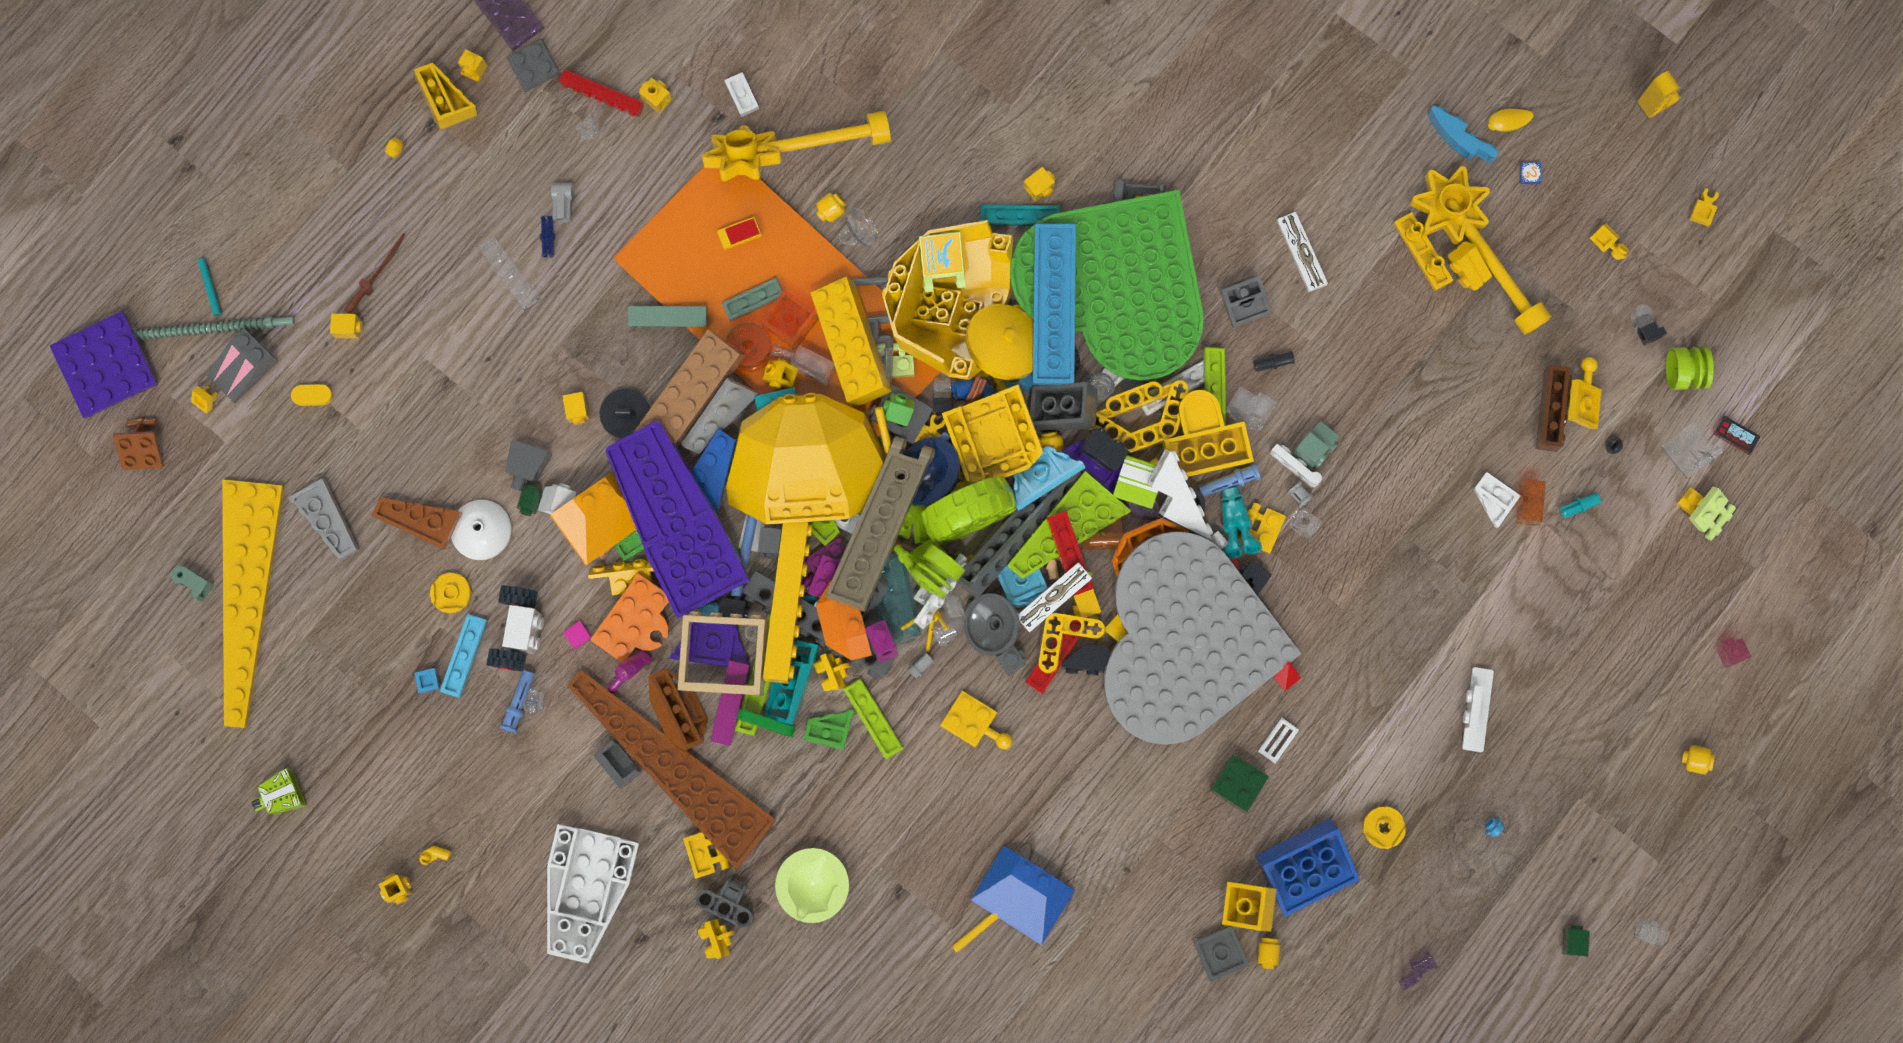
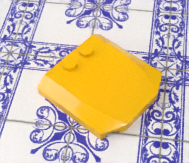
[942,385,1044,482]

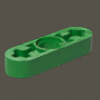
[736,709,796,738]

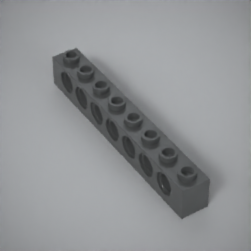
[958,472,1081,599]
[742,571,896,680]

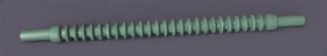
[134,316,295,341]

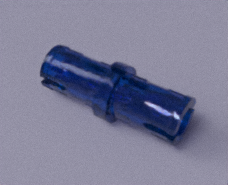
[539,216,555,258]

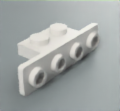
[913,554,969,629]
[1462,667,1494,752]

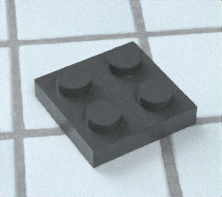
[506,39,560,92]
[1193,926,1249,982]

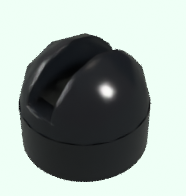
[1605,437,1623,454]

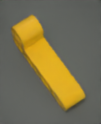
[1637,71,1681,118]

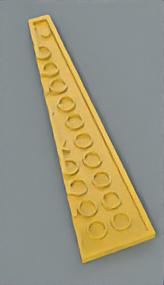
[222,479,285,728]

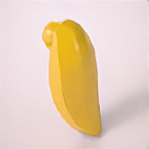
[1488,109,1534,132]

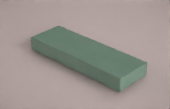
[722,278,785,322]

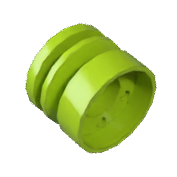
[1666,346,1714,390]
[909,544,965,599]

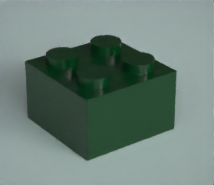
[1209,754,1269,813]

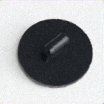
[600,389,650,439]

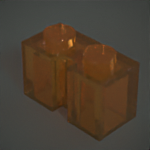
[1516,479,1546,526]

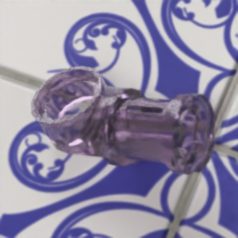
[1398,951,1438,991]

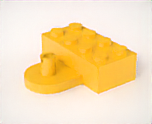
[1162,390,1254,477]

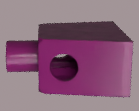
[865,619,899,663]

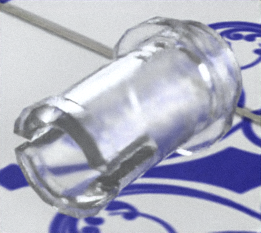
[771,343,798,364]
[744,626,758,642]

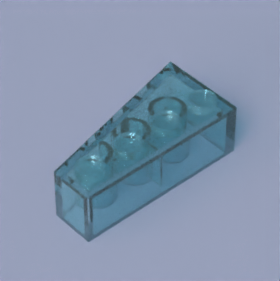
[876,553,921,645]

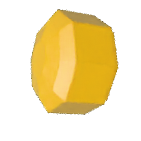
[385,137,404,158]

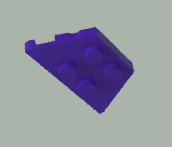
[1059,439,1125,501]
[670,622,749,667]

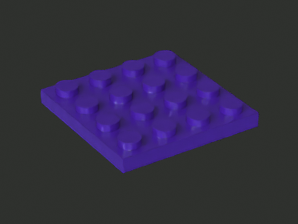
[49,311,158,419]

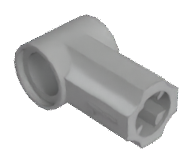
[551,183,574,223]

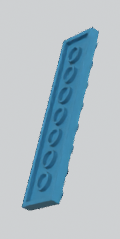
[1033,224,1076,385]

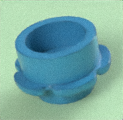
[1485,818,1504,837]

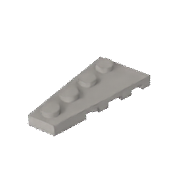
[681,378,759,454]
[288,478,359,560]

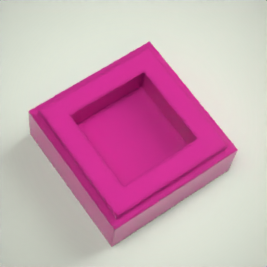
[563,621,591,650]

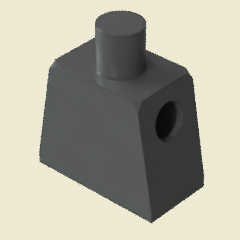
[505,440,552,491]

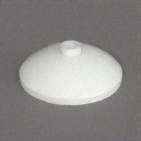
[451,500,512,560]

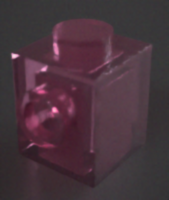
[1716,637,1751,668]

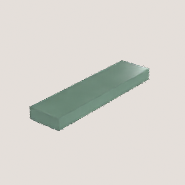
[628,306,708,327]

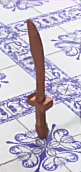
[344,233,405,314]

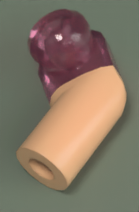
[1043,559,1059,580]

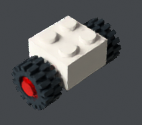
[486,585,544,671]

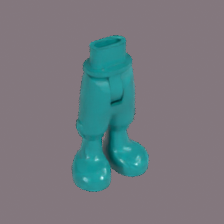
[1221,487,1262,559]

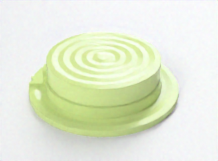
[775,848,849,923]

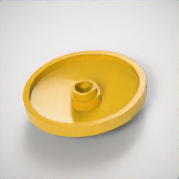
[965,304,1034,380]

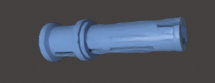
[1197,462,1261,497]
[499,670,535,734]

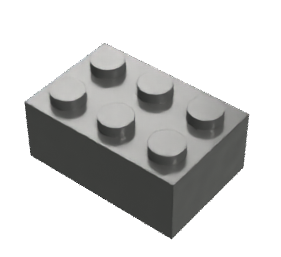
[1030,382,1098,432]

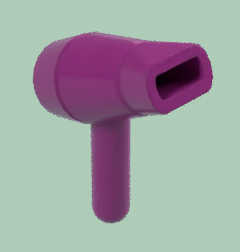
[608,650,652,693]

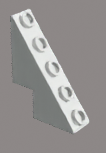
[1147,449,1213,540]

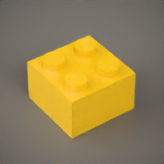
[1222,882,1277,931]

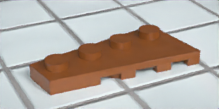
[371,497,462,549]

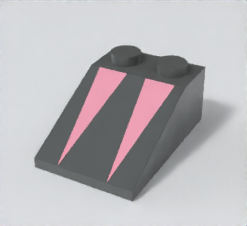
[207,329,278,403]

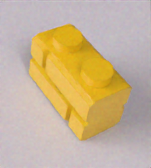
[1448,242,1492,291]

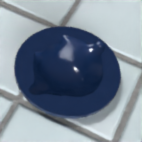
[897,437,960,506]

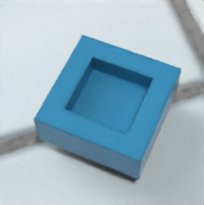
[414,668,441,694]

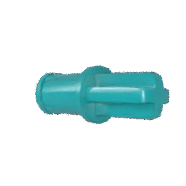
[1559,492,1601,518]

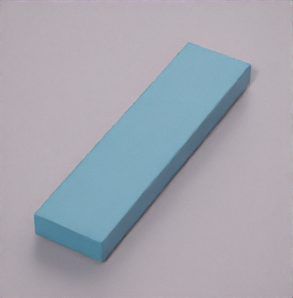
[440,614,488,699]

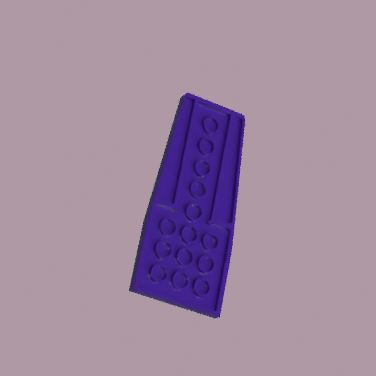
[606,421,751,618]

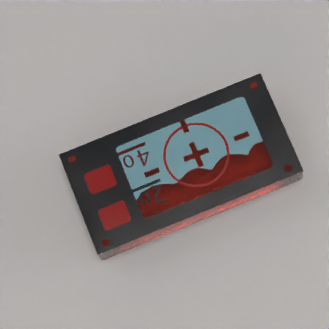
[1713,416,1761,455]

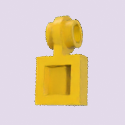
[1590,223,1629,260]

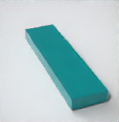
[980,204,1060,226]

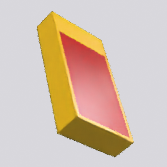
[717,217,762,251]

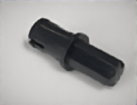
[1253,351,1295,372]

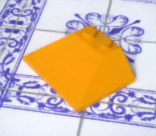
[550,471,637,566]

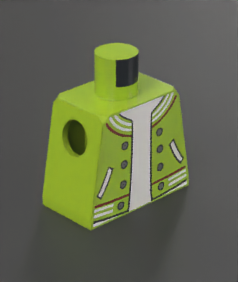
[251,768,307,814]

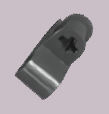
[696,876,754,927]

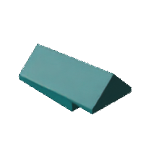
[764,640,821,725]

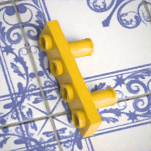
[1393,212,1453,292]

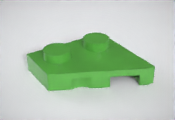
[803,710,854,750]

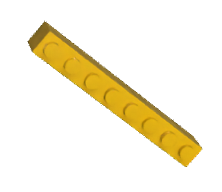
[763,522,813,684]

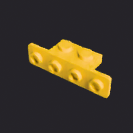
[588,559,654,595]

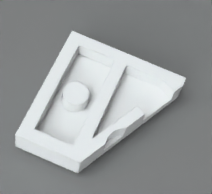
[1473,472,1521,528]

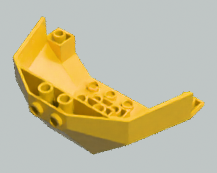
[882,220,1013,380]
[726,393,886,524]

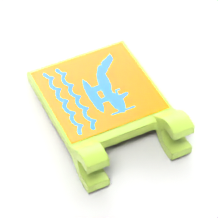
[919,232,966,292]

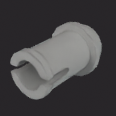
[908,653,934,679]

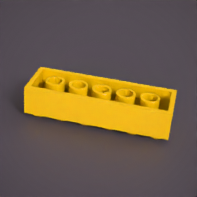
[811,277,892,407]

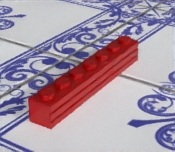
[559,69,644,117]

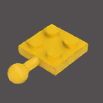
[1568,357,1602,429]
[940,691,1012,750]

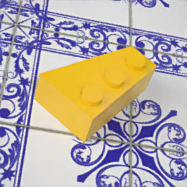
[414,62,477,130]

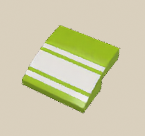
[1113,455,1158,509]

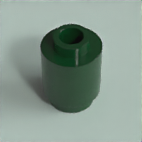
[516,485,542,516]

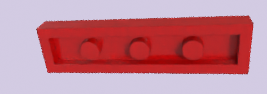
[1046,511,1093,596]
[1025,614,1087,695]

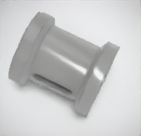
[1287,481,1314,509]

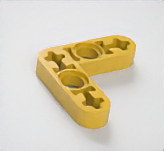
[1039,613,1106,673]

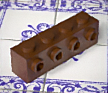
[1536,365,1572,452]

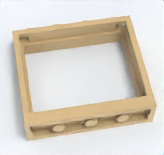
[678,612,769,695]

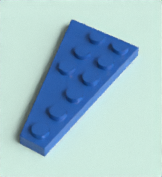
[691,429,737,516]

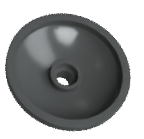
[963,593,1020,656]

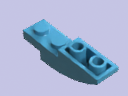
[1428,105,1499,164]

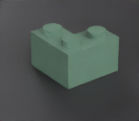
[1292,421,1340,471]

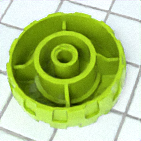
[921,476,1017,546]

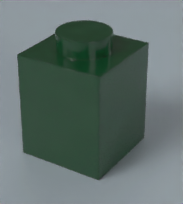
[1562,925,1590,957]

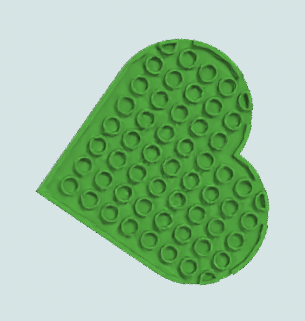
[1010,190,1203,381]

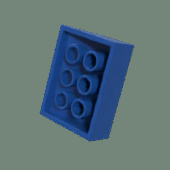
[1255,819,1360,917]

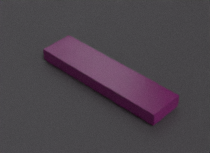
[710,660,750,746]

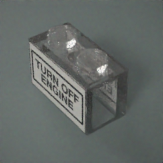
[790,345,836,386]

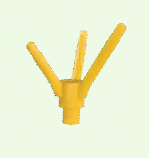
[901,608,948,652]

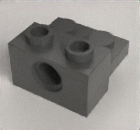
[1219,275,1272,327]

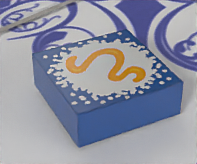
[1519,163,1542,184]

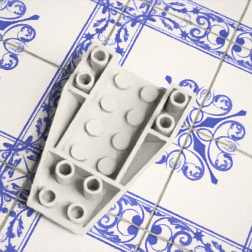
[547,824,639,963]

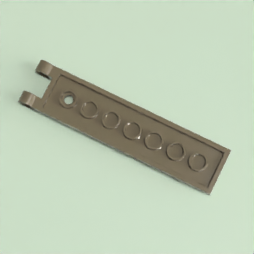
[825,436,935,612]

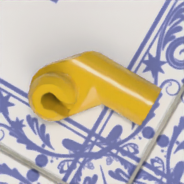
[419,846,452,865]

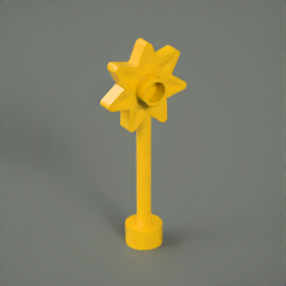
[702,111,891,181]
[1410,166,1552,336]

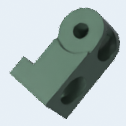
[171,566,214,602]

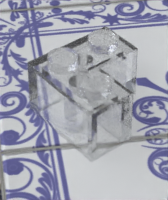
[1226,386,1277,431]

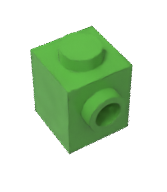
[882,393,914,426]

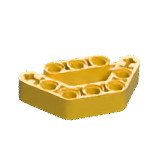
[1089,380,1189,454]

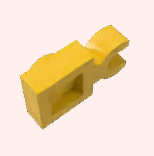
[1689,188,1719,227]
[914,414,945,443]

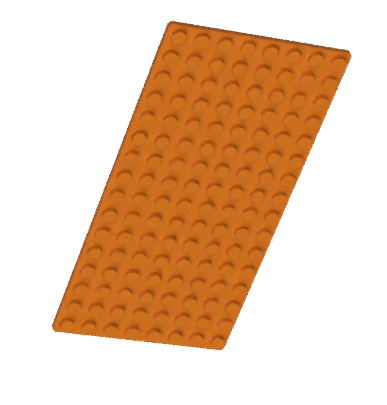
[614,166,941,439]

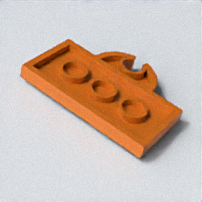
[590,572,669,662]

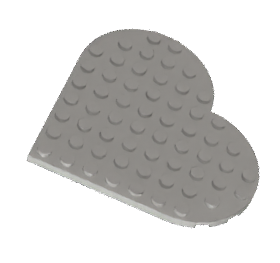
[1104,532,1301,745]

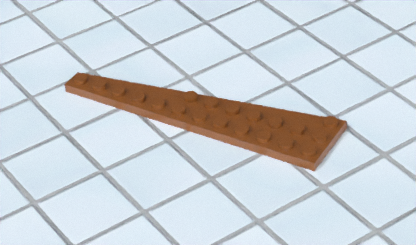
[567,670,776,870]

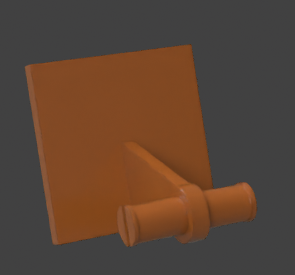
[113,417,164,470]
[1082,517,1123,551]

